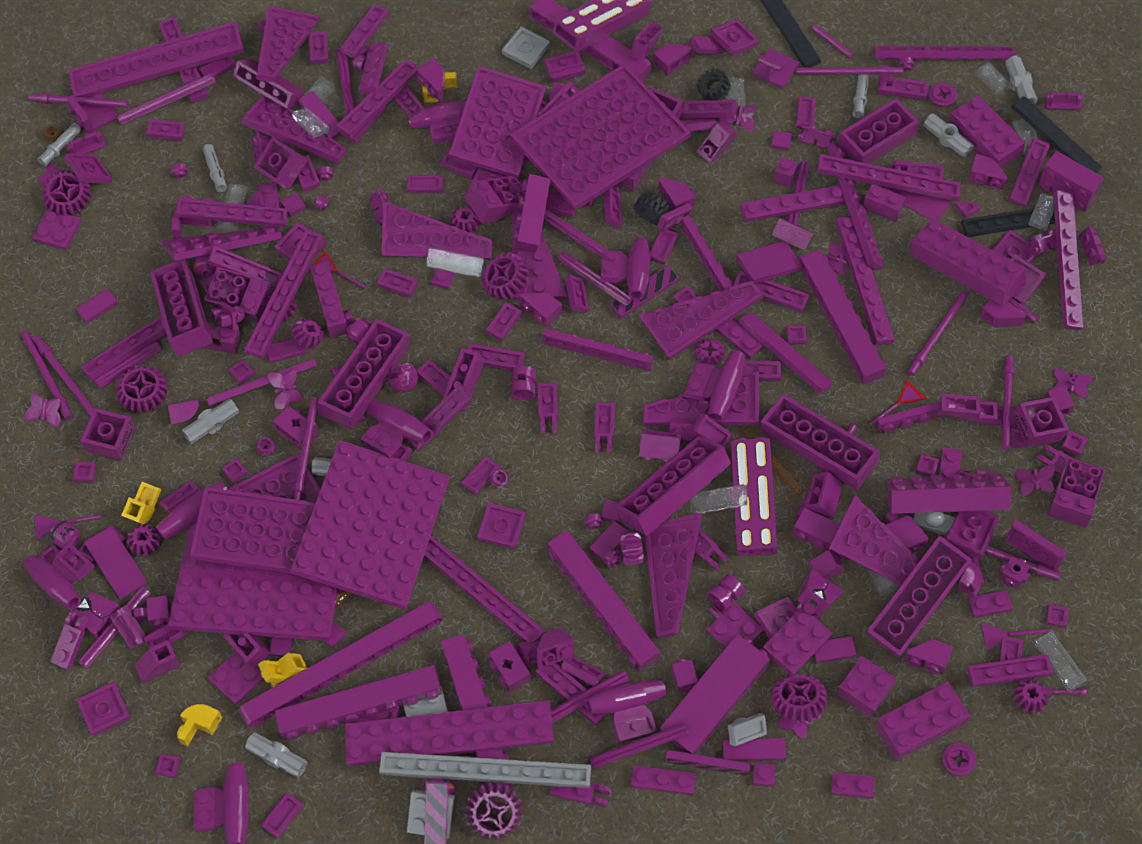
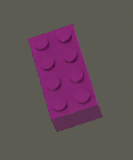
[948,96,1026,168]
[838,98,919,164]
[875,681,970,762]

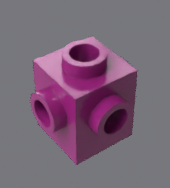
[1000,556,1031,589]

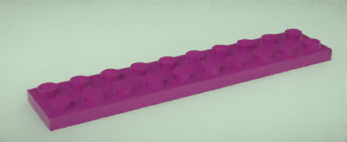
[69,21,244,98]
[345,700,554,766]

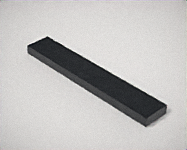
[760,0,821,68]
[1011,96,1102,173]
[961,205,1055,237]

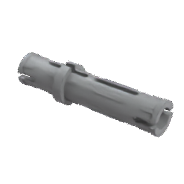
[853,74,870,118]
[37,123,82,167]
[202,144,227,192]

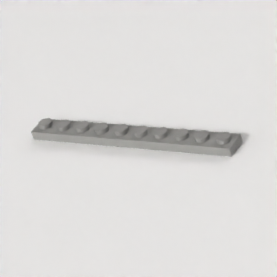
[379,752,591,788]

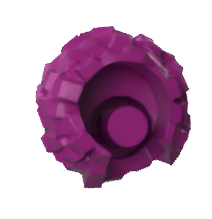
[388,363,418,392]

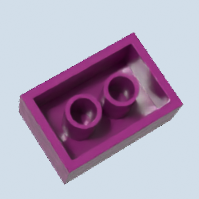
[1039,151,1104,212]

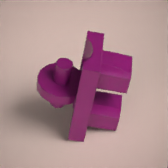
[210,302,245,330]

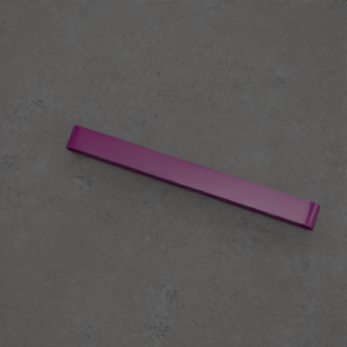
[238,601,443,728]

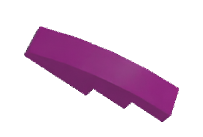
[941,393,1015,428]

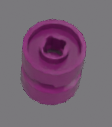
[511,366,536,400]
[707,574,745,611]

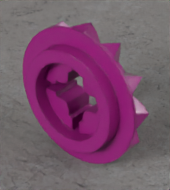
[929,83,957,107]
[695,338,725,365]
[942,743,976,777]

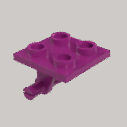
[752,48,800,89]

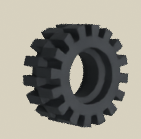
[697,68,731,101]
[634,192,669,225]

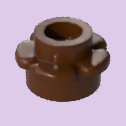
[44,125,62,142]

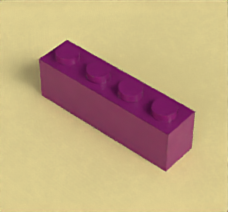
[233,58,304,109]
[512,174,551,252]
[310,261,347,338]

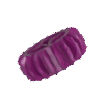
[41,169,92,216]
[480,252,530,301]
[116,364,168,414]
[771,673,827,724]
[466,782,522,840]

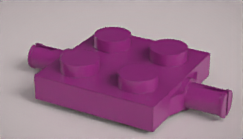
[707,602,764,650]

